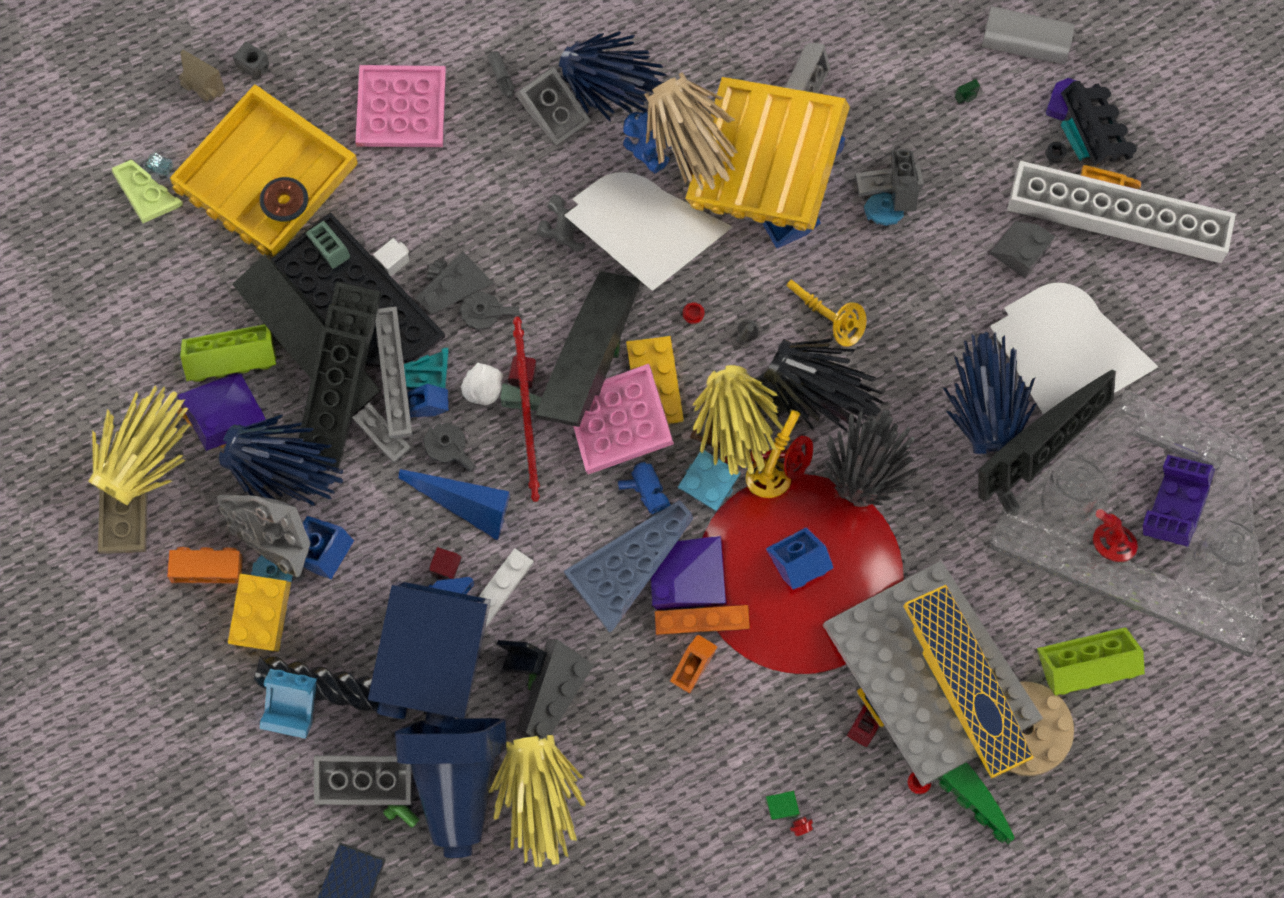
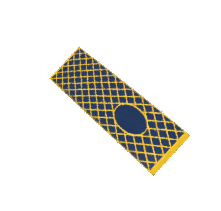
[903,585,1034,779]

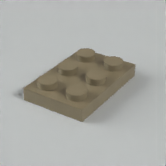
[98,485,148,554]

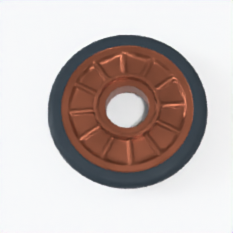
[260,177,308,222]

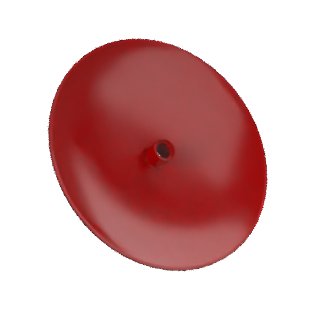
[703,474,904,674]

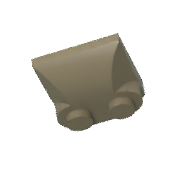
[179,50,225,101]

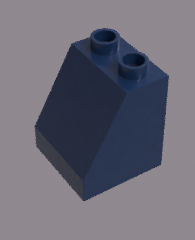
[368,581,491,728]

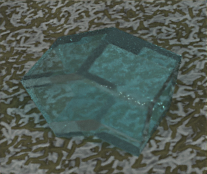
[145,152,173,177]

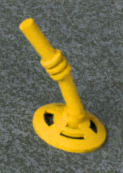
[786,279,867,347]
[745,410,800,498]

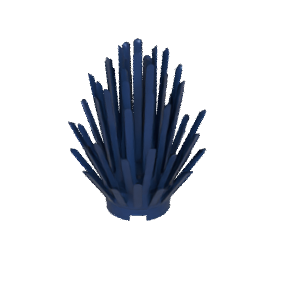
[559,31,667,122]
[942,332,1037,454]
[219,414,343,506]

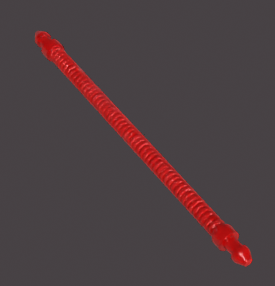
[513,317,540,502]

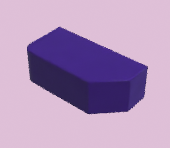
[1046,78,1077,121]

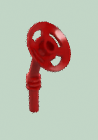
[720,436,813,480]
[1092,509,1138,562]

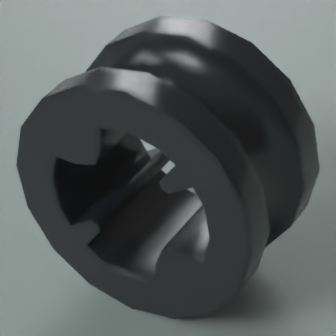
[1046,141,1067,163]

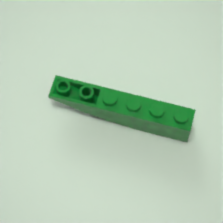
[938,762,1015,844]

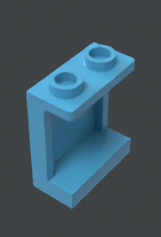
[259,669,317,739]

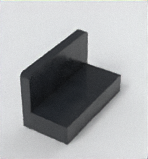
[496,640,547,675]

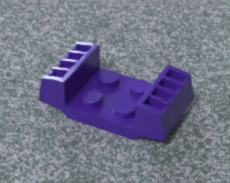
[1143,455,1215,547]

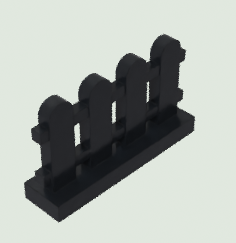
[1061,81,1137,167]

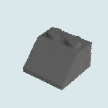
[989,221,1055,278]

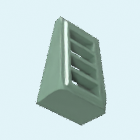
[306,221,350,269]
[501,383,542,411]

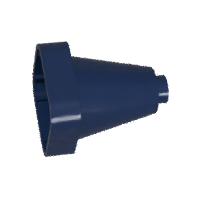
[395,718,507,858]

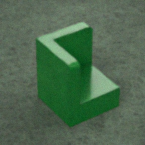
[765,790,800,820]

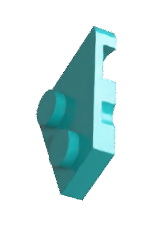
[404,348,449,390]

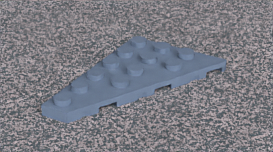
[564,500,693,632]

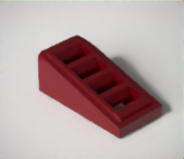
[847,704,879,747]

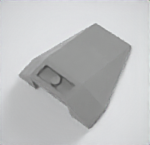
[217,495,310,577]

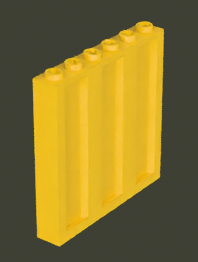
[685,77,850,231]
[170,84,358,257]

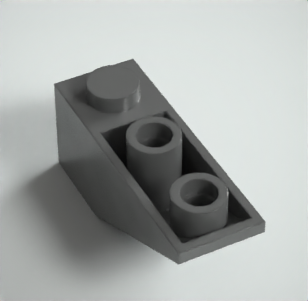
[891,149,919,211]

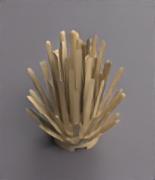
[644,72,738,190]

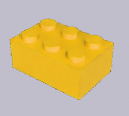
[228,574,291,652]

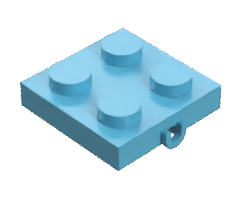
[678,450,741,512]

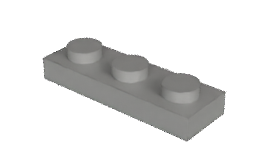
[855,164,924,197]

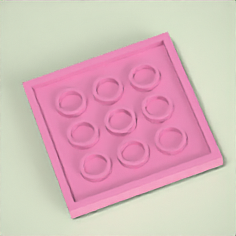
[355,65,446,147]
[573,364,674,474]

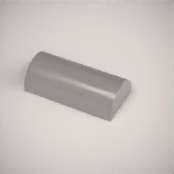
[981,6,1075,65]
[784,43,830,93]
[314,755,413,805]

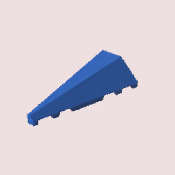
[398,469,510,540]

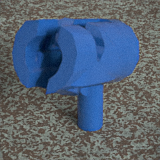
[618,462,671,515]

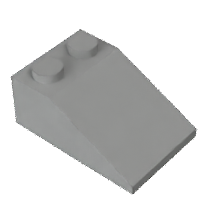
[515,67,591,145]

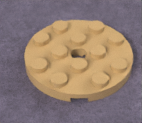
[1009,681,1074,776]

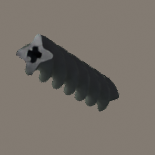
[253,656,379,712]

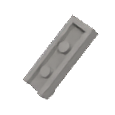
[352,403,411,464]

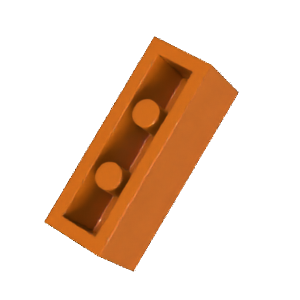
[167,547,243,583]

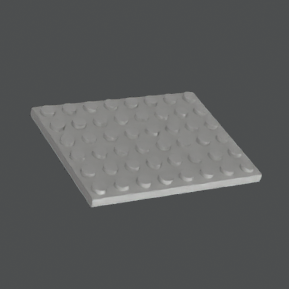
[823,561,1043,787]

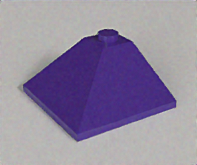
[177,372,269,451]
[651,536,726,611]

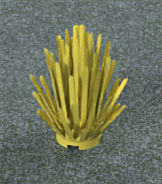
[692,365,783,475]
[88,386,191,506]
[489,735,586,867]

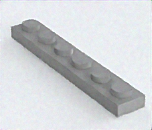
[375,307,413,439]

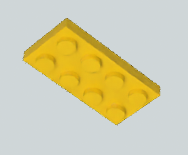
[626,336,684,424]

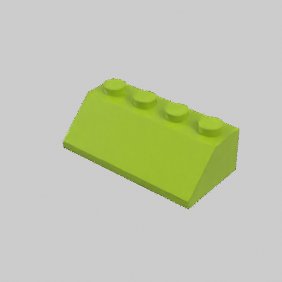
[180,324,276,382]
[1037,627,1145,696]

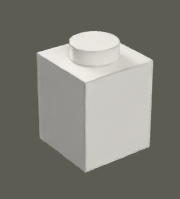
[373,238,409,276]

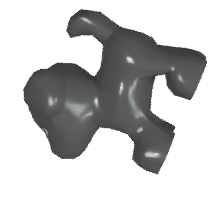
[536,194,586,252]

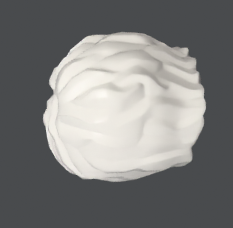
[461,363,504,405]

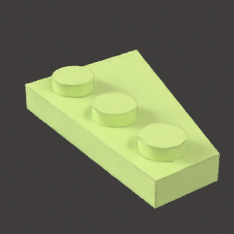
[112,160,183,223]

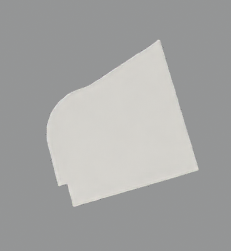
[564,172,732,291]
[990,283,1158,414]

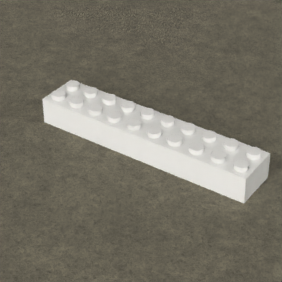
[1007,161,1236,263]

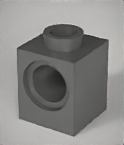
[233,41,269,79]

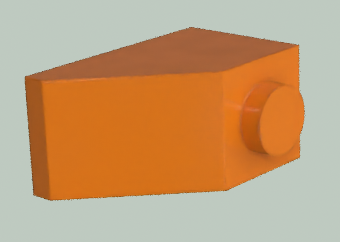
[670,635,718,693]

